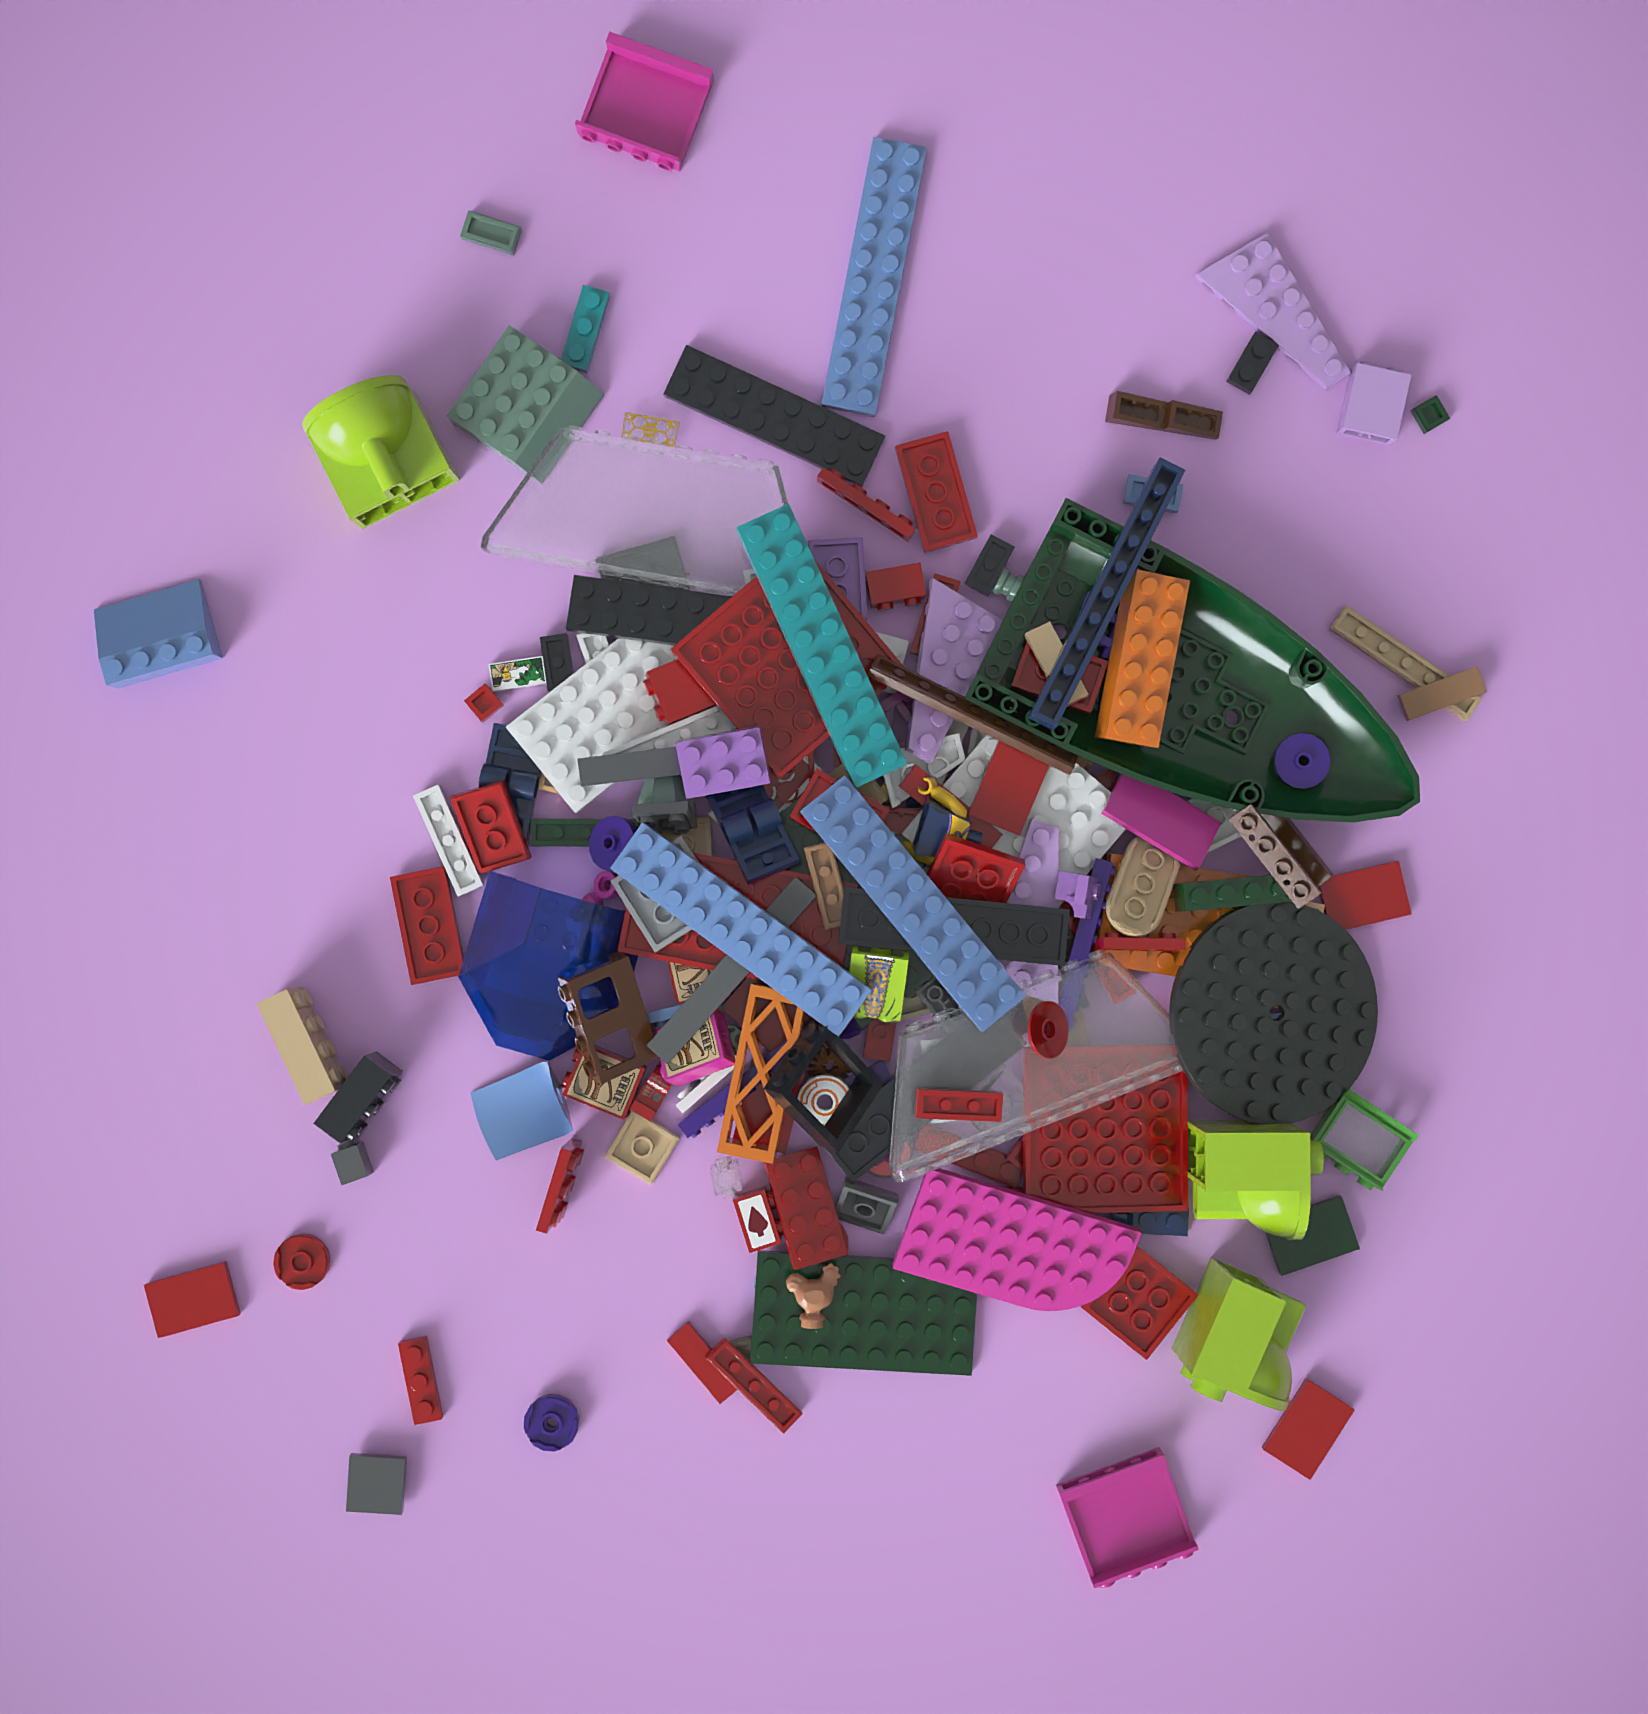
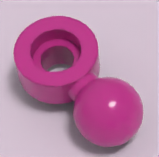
[581,871,619,915]

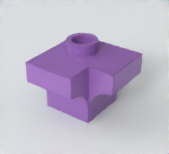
[1055,871,1101,919]

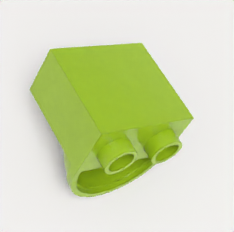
[302,375,460,529]
[1188,1120,1324,1240]
[1171,1257,1307,1411]

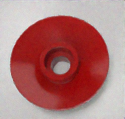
[1028,1001,1069,1059]

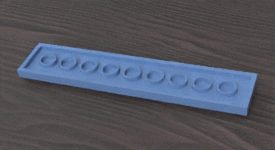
[822,137,927,417]
[800,775,1026,1033]
[610,822,873,1037]

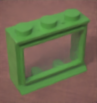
[1310,1088,1419,1191]

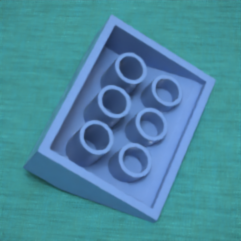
[94,579,223,689]

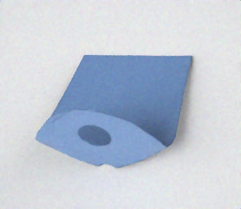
[471,1061,573,1161]

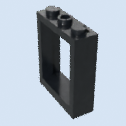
[763,1020,884,1153]

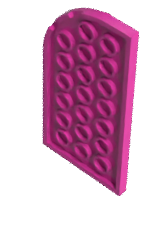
[892,1165,1141,1311]

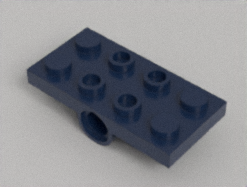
[479,723,541,841]
[705,785,799,885]

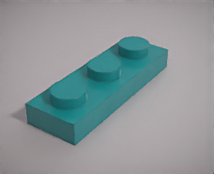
[561,285,610,373]

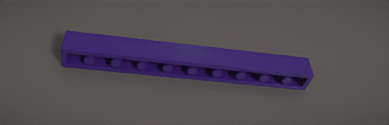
[1058,858,1116,1031]
[678,1019,817,1138]

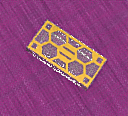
[620,412,680,450]

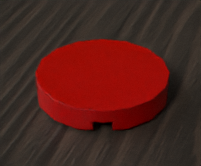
[273,1233,331,1290]

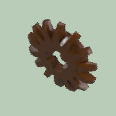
[806,1045,851,1079]

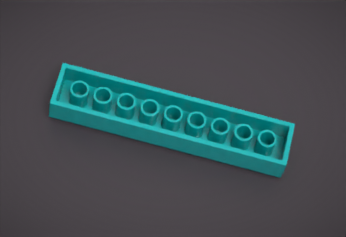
[736,503,907,788]

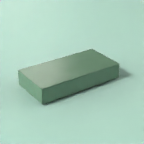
[460,210,522,256]

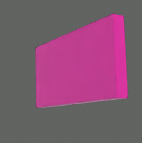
[1101,774,1221,871]

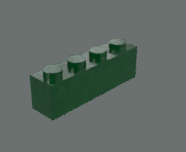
[1173,875,1292,912]

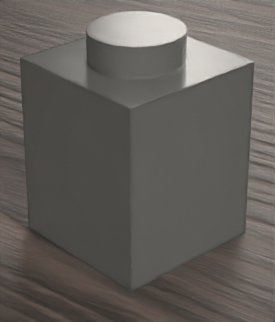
[331,1140,374,1185]

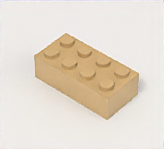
[256,986,348,1105]

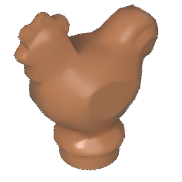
[786,1263,841,1329]

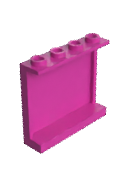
[575,31,714,171]
[1056,1447,1199,1588]

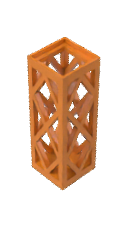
[717,983,805,1164]

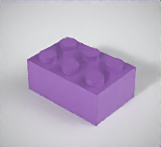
[675,725,771,799]

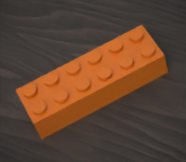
[1095,569,1190,748]

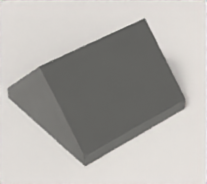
[835,1176,899,1234]

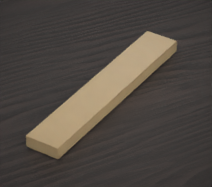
[1329,605,1483,722]

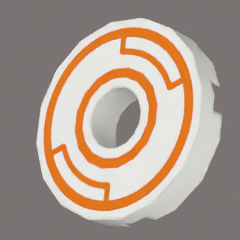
[797,1073,849,1126]

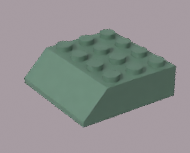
[447,325,604,485]

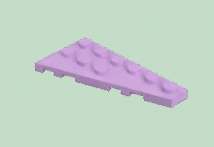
[1195,232,1351,390]
[905,578,1003,764]
[998,819,1059,1004]

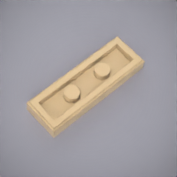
[1024,621,1089,707]

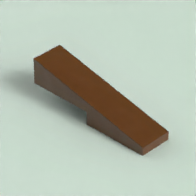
[1105,391,1223,440]

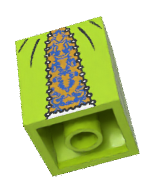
[849,945,910,1022]

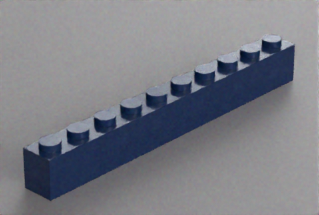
[1027,457,1185,730]

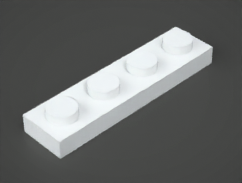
[413,785,484,897]

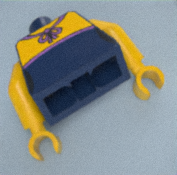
[901,777,983,866]

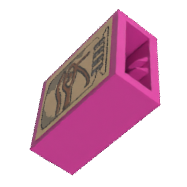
[654,1009,735,1087]

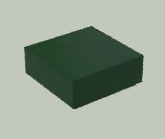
[1411,395,1450,434]

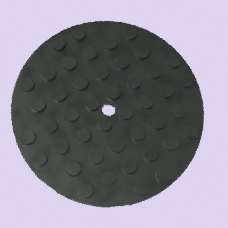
[1169,902,1378,1124]

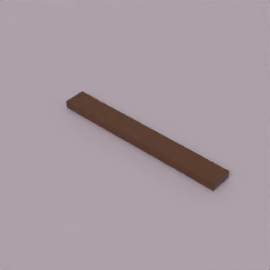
[867,654,1078,775]

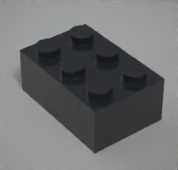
[313,1051,403,1144]

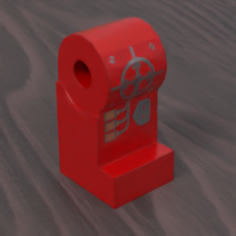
[629,1065,672,1122]

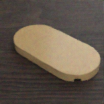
[1106,837,1180,937]

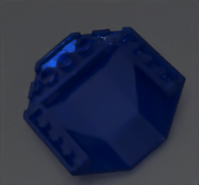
[458,871,638,1061]

